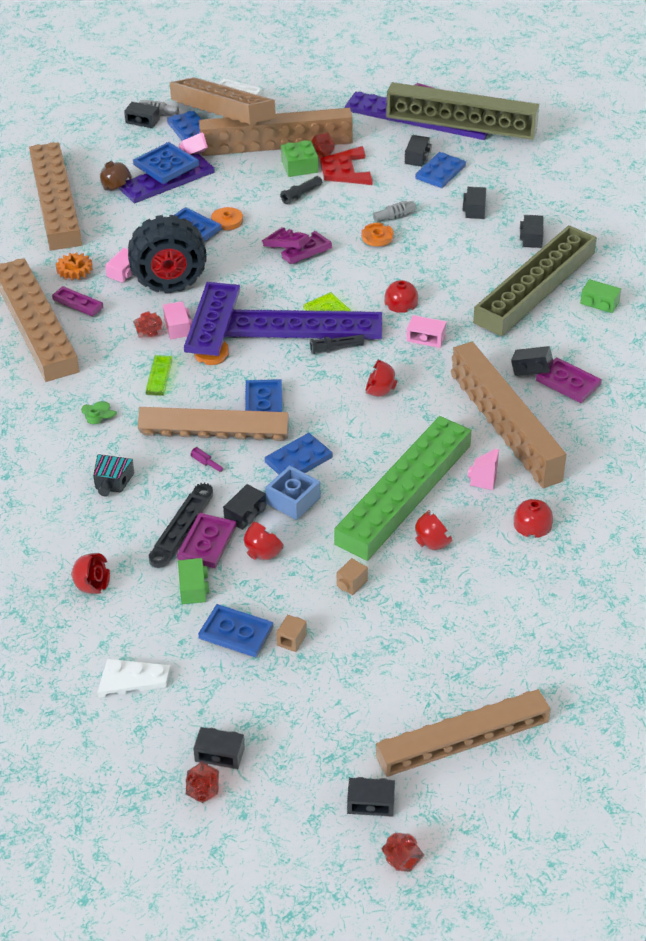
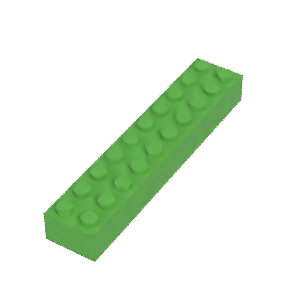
[334,416,472,561]

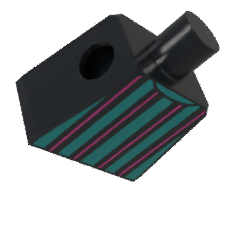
[93,454,134,497]

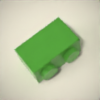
[580,279,621,313]
[178,558,209,605]

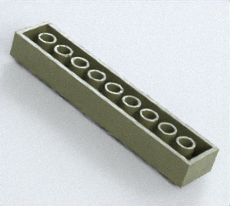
[386,82,540,140]
[473,225,597,336]

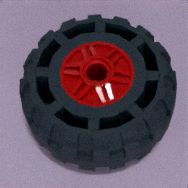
[128,215,207,293]

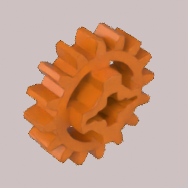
[56,252,93,281]

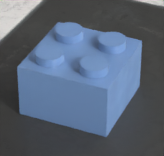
[265,465,321,520]

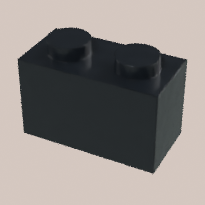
[124,102,160,129]
[404,135,432,167]
[462,186,486,219]
[519,215,543,248]
[511,346,554,376]
[223,484,267,530]
[193,727,245,769]
[347,777,395,817]

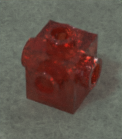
[311,133,335,158]
[133,311,162,338]
[185,762,219,803]
[381,832,425,872]

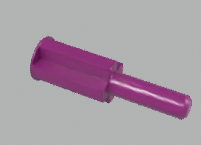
[190,447,223,472]

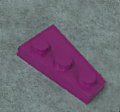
[281,231,332,264]

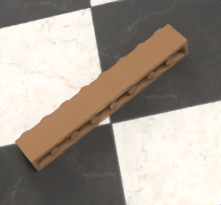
[138,407,289,441]
[376,689,551,777]

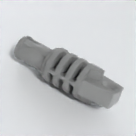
[139,100,179,116]
[373,201,417,223]

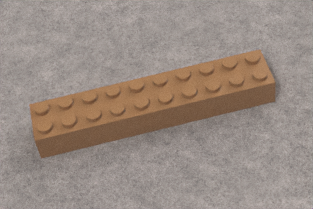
[169,77,276,125]
[199,107,353,156]
[29,142,82,251]
[0,258,80,382]
[451,341,567,489]

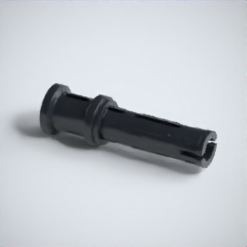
[280,176,322,204]
[310,334,364,354]

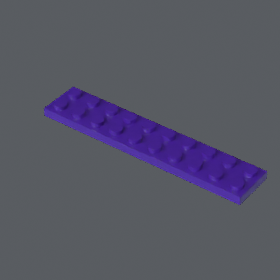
[345,91,489,140]
[225,309,382,340]

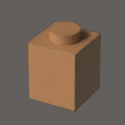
[337,558,368,595]
[276,614,307,652]

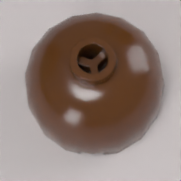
[100,161,132,190]

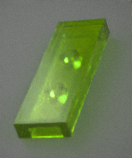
[145,355,173,396]

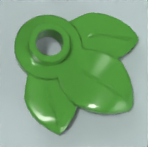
[81,401,117,424]

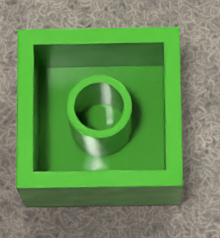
[281,140,318,177]

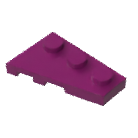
[262,227,310,249]

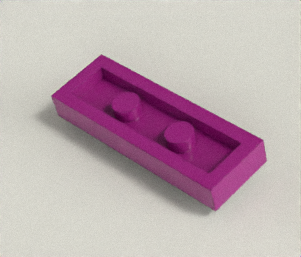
[52,286,104,317]

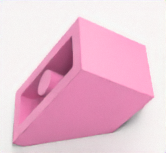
[179,133,208,156]
[468,449,499,490]

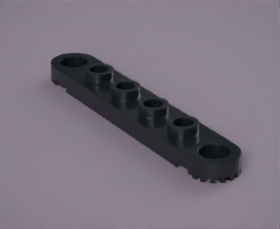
[148,482,213,568]

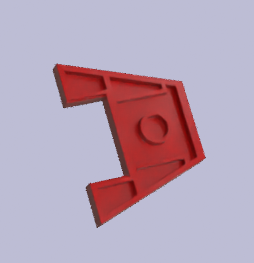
[320,146,372,185]

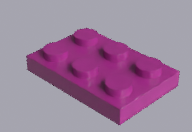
[536,357,602,403]
[177,513,237,568]

